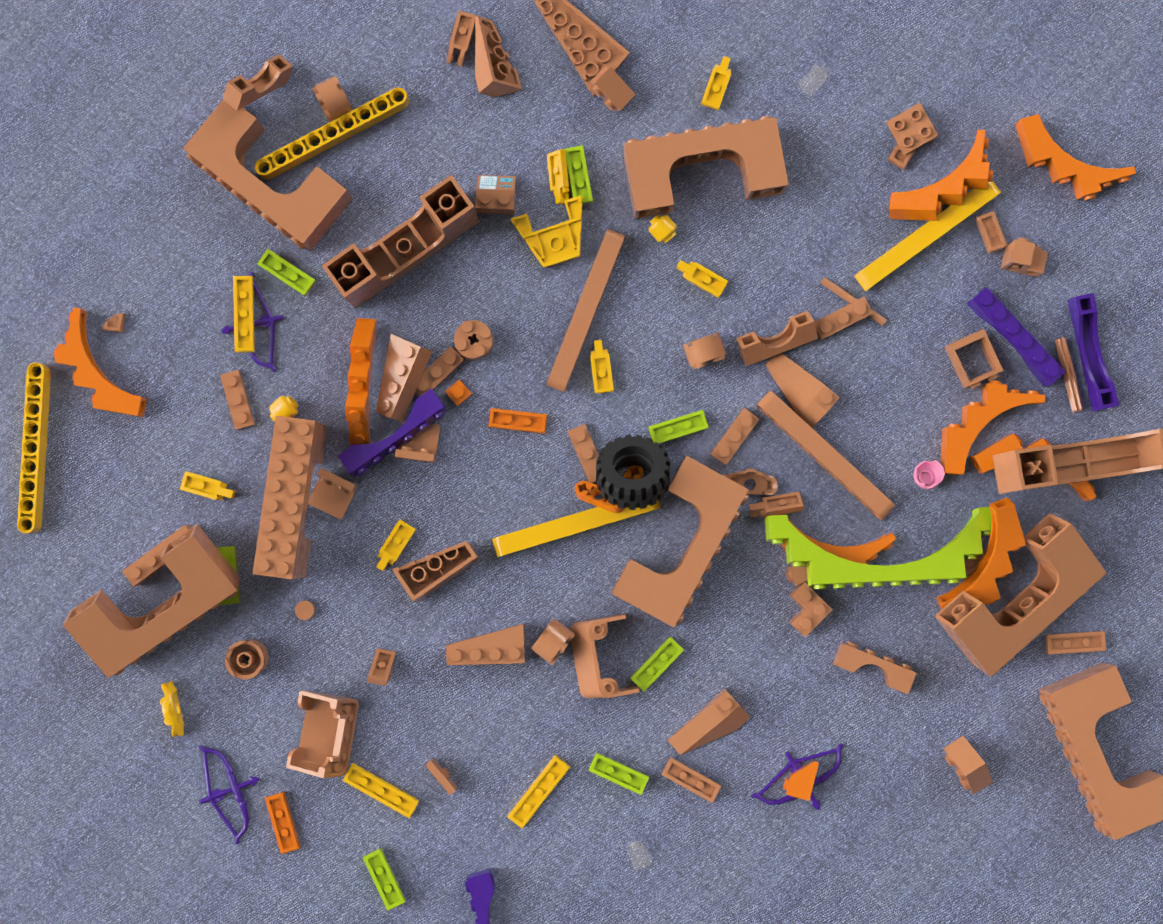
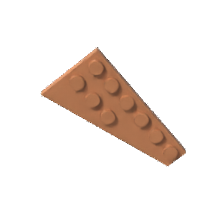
[533,0,630,97]

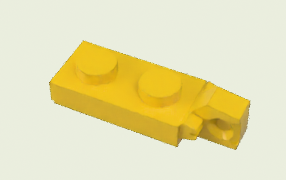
[701,56,731,111]
[547,149,569,205]
[676,260,729,299]
[590,340,614,394]
[180,471,236,501]
[376,519,417,571]

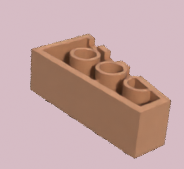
[376,334,432,422]
[392,541,480,603]
[446,623,525,665]

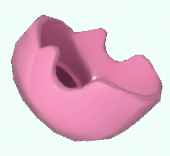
[913,460,945,489]

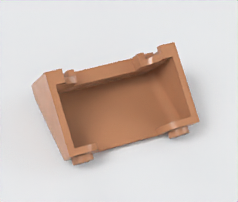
[286,690,359,778]

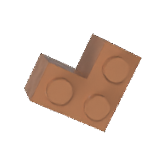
[1001,238,1048,277]
[788,582,833,637]
[944,736,993,795]

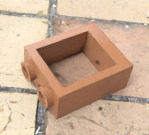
[945,329,1003,389]

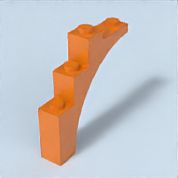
[1015,114,1136,201]
[889,130,993,221]
[54,307,147,417]
[345,318,377,445]
[940,381,1045,475]
[969,433,1097,501]
[936,497,1026,609]
[780,514,896,564]

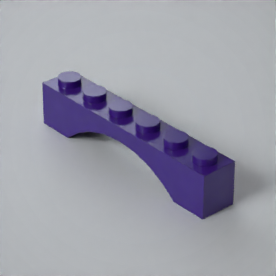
[966,287,1066,387]
[1067,293,1119,412]
[338,389,449,477]
[465,868,496,924]

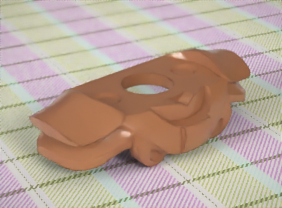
[724,468,778,495]

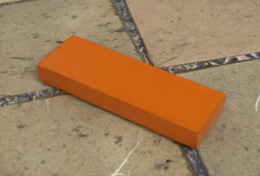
[488,408,547,434]
[265,791,301,854]

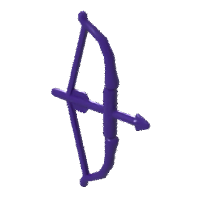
[221,271,284,372]
[751,744,843,810]
[199,745,259,845]

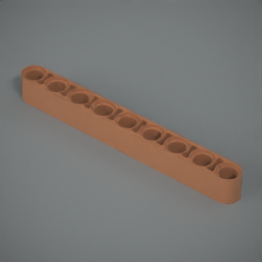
[546,229,626,392]
[756,391,895,520]

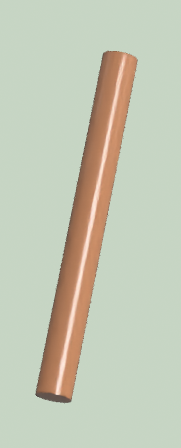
[820,277,887,326]

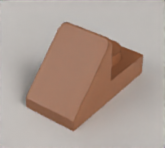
[367,648,396,686]

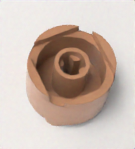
[312,76,353,121]
[454,320,494,361]
[683,332,726,369]
[531,618,575,665]
[225,639,269,680]

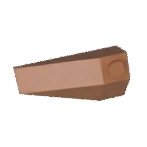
[475,16,522,97]
[765,353,840,428]
[668,688,751,755]

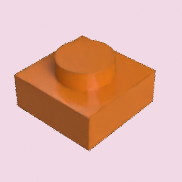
[445,379,472,406]

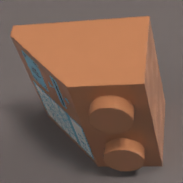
[475,175,516,215]

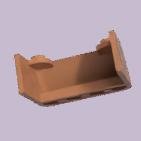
[570,613,639,699]

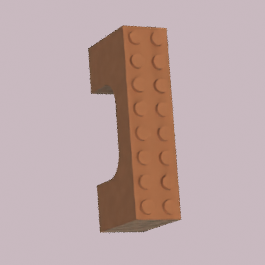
[183,100,353,251]
[623,116,789,219]
[322,175,479,309]
[253,416,328,579]
[612,456,749,627]
[935,513,1107,677]
[63,524,240,678]
[1039,662,1163,841]

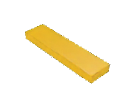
[233,276,255,353]
[507,755,570,829]
[342,763,420,819]

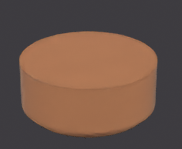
[295,600,315,620]

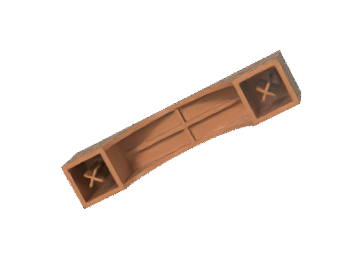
[992,429,1163,494]

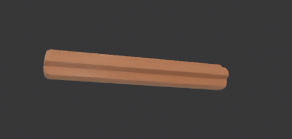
[1055,337,1083,412]

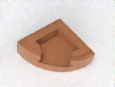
[102,313,126,333]

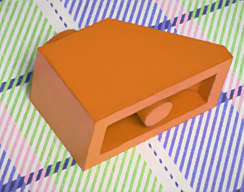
[783,761,819,801]

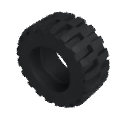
[596,435,671,510]

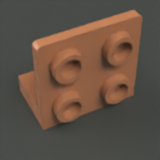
[886,103,939,155]
[395,420,440,463]
[308,468,359,519]

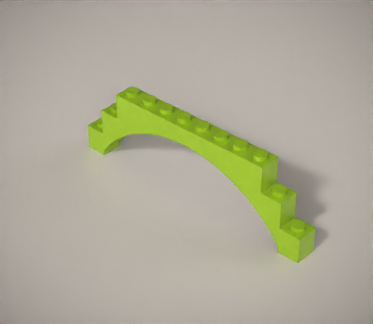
[765,507,991,590]

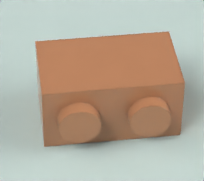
[589,66,635,111]

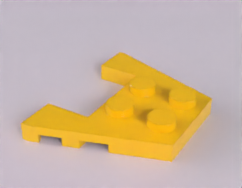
[511,196,583,268]

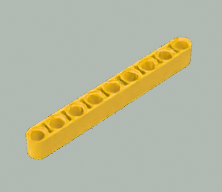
[255,87,409,180]
[854,181,1001,291]
[17,362,51,534]
[492,500,661,557]

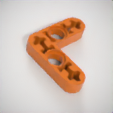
[575,465,645,513]

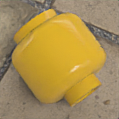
[649,214,677,243]
[270,396,299,422]

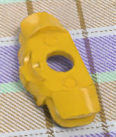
[160,680,185,737]

